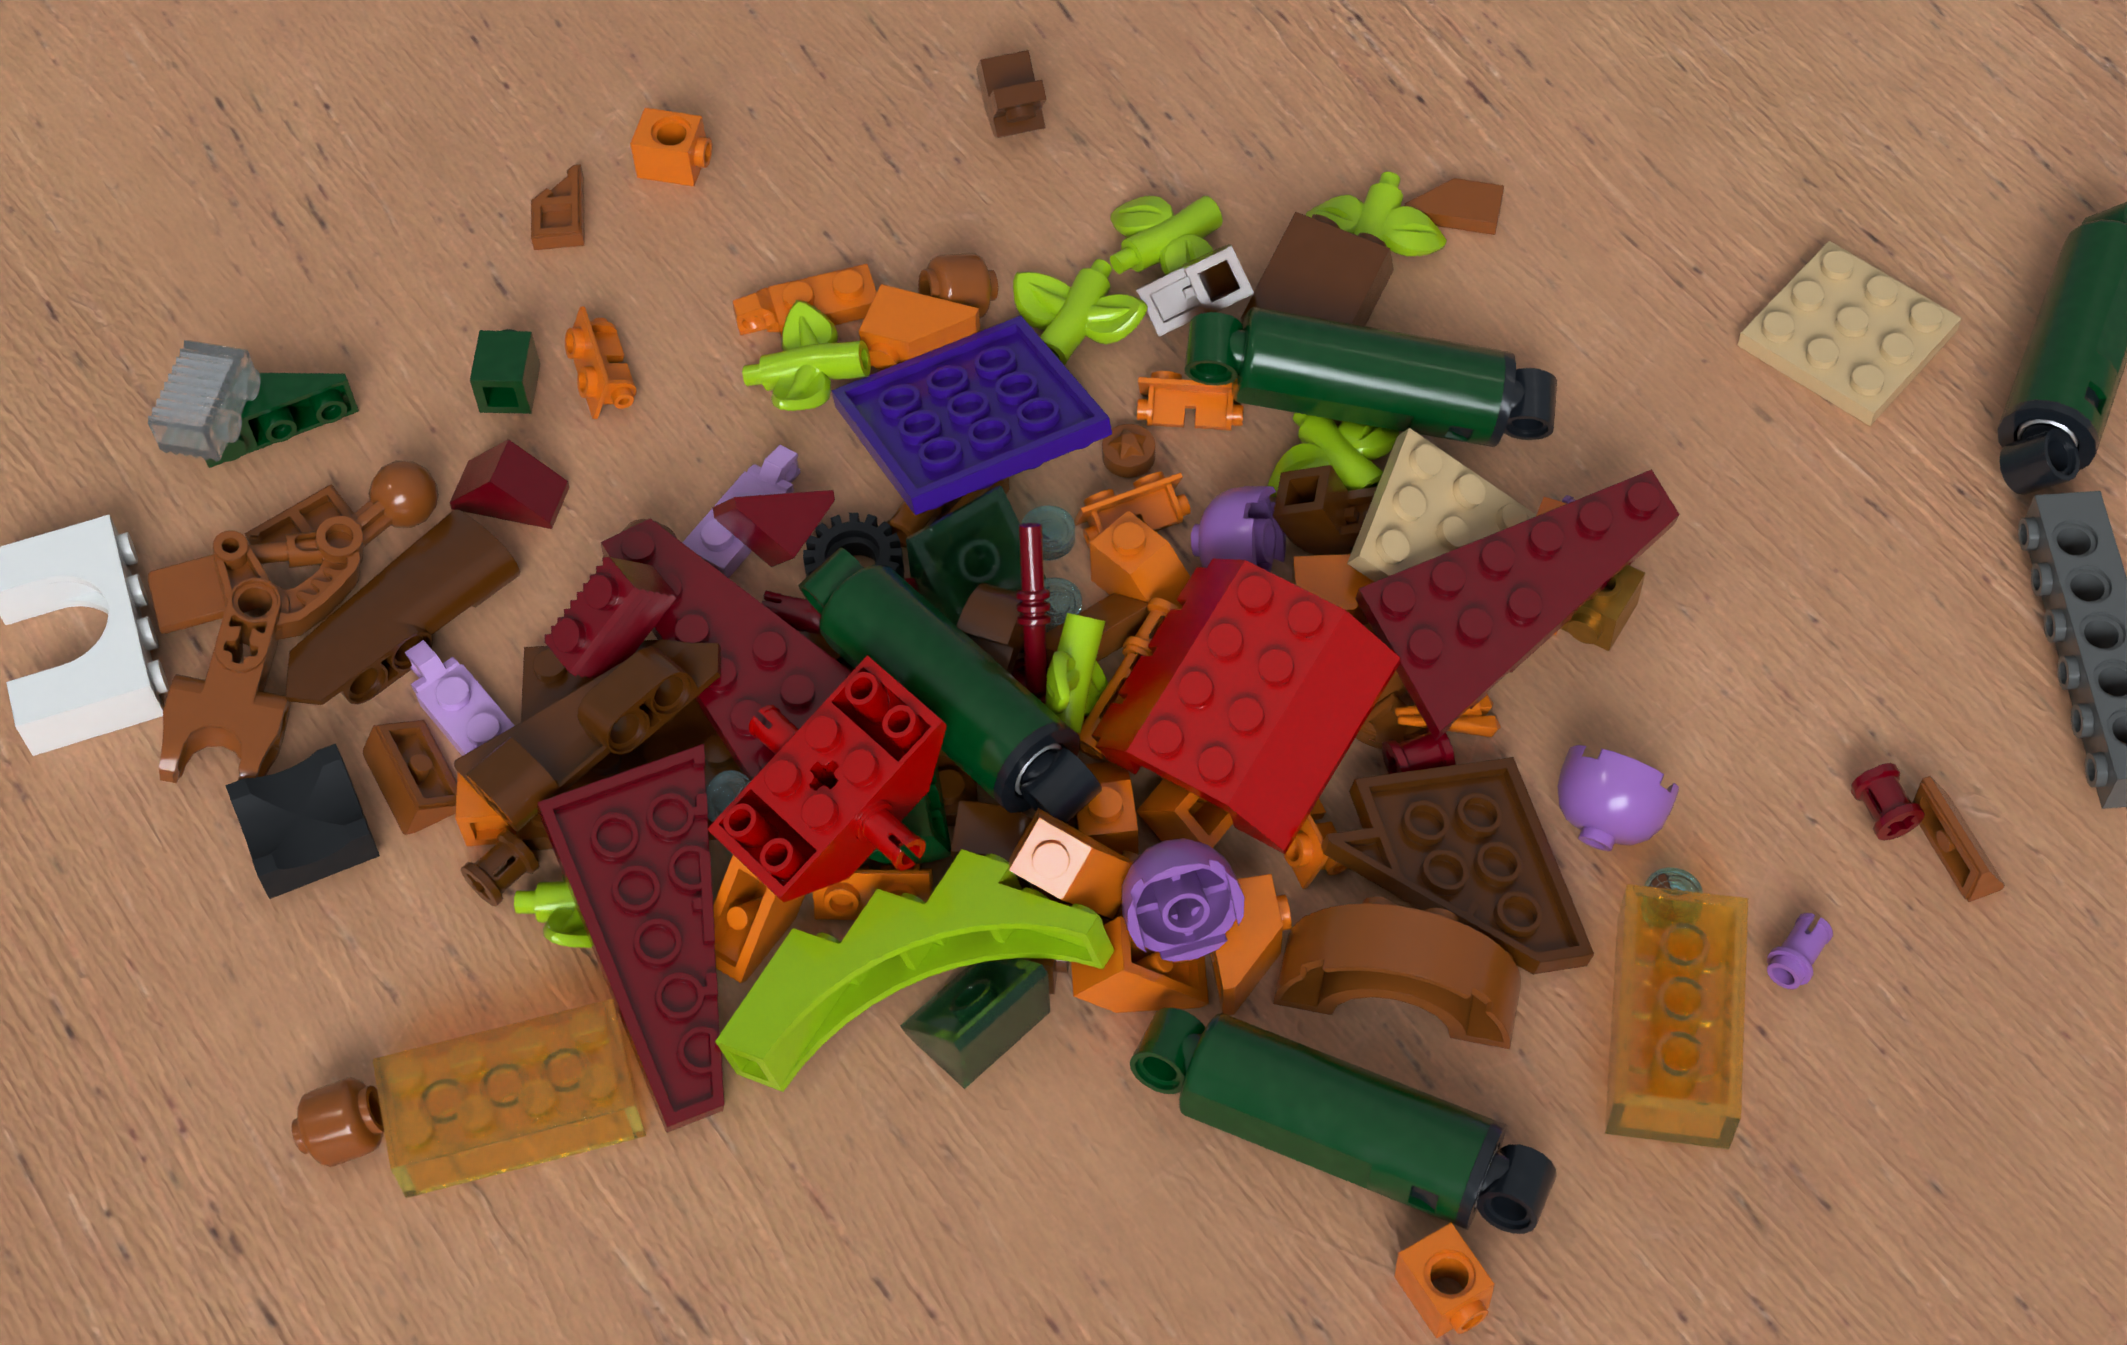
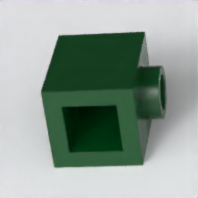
[470,329,540,414]

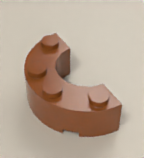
[1273,897,1521,1049]

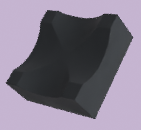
[225,743,380,899]

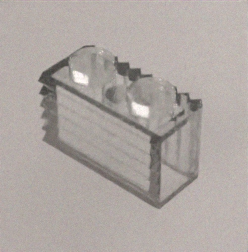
[148,340,260,462]

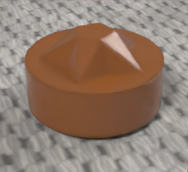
[1102,424,1155,478]

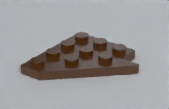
[1321,757,1594,975]

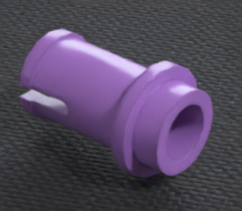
[1767,913,1833,989]

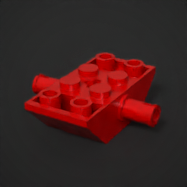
[707,655,947,903]

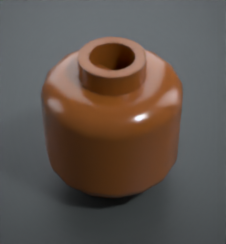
[918,253,998,318]
[291,1077,389,1167]

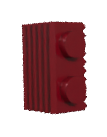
[545,557,677,679]

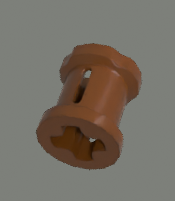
[461,829,540,907]

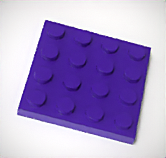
[831,315,1112,515]

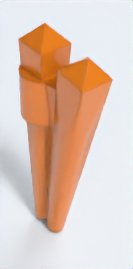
[1395,694,1501,737]

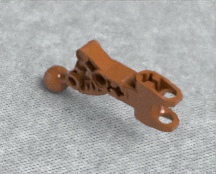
[159,460,439,783]

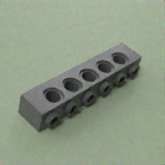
[2018,491,2127,809]

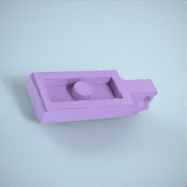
[682,445,801,578]
[405,640,515,756]

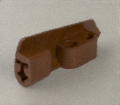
[286,509,521,705]
[454,639,721,832]

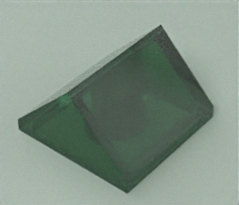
[906,486,1048,626]
[900,958,1051,1089]

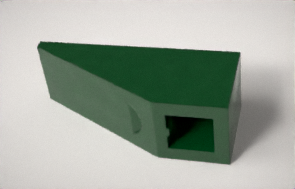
[177,372,359,468]

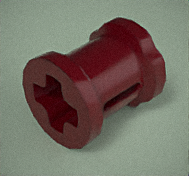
[1382,727,1456,774]
[1851,763,1925,841]

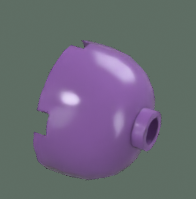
[1191,486,1286,572]
[1558,745,1679,851]
[1122,838,1244,962]

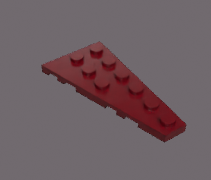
[1355,469,1680,741]
[601,518,851,781]
[537,744,724,1133]

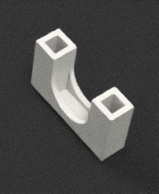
[0,515,169,756]

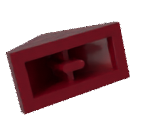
[450,439,570,529]
[712,490,835,567]

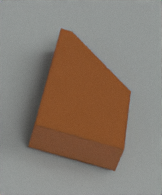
[531,164,584,250]
[1404,178,1504,235]
[245,484,354,545]

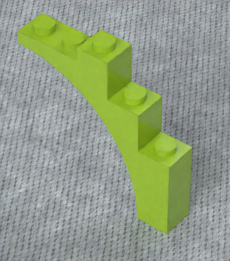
[715,849,1115,1092]

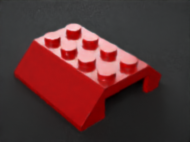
[1091,558,1401,854]

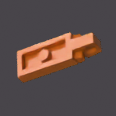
[733,264,877,338]

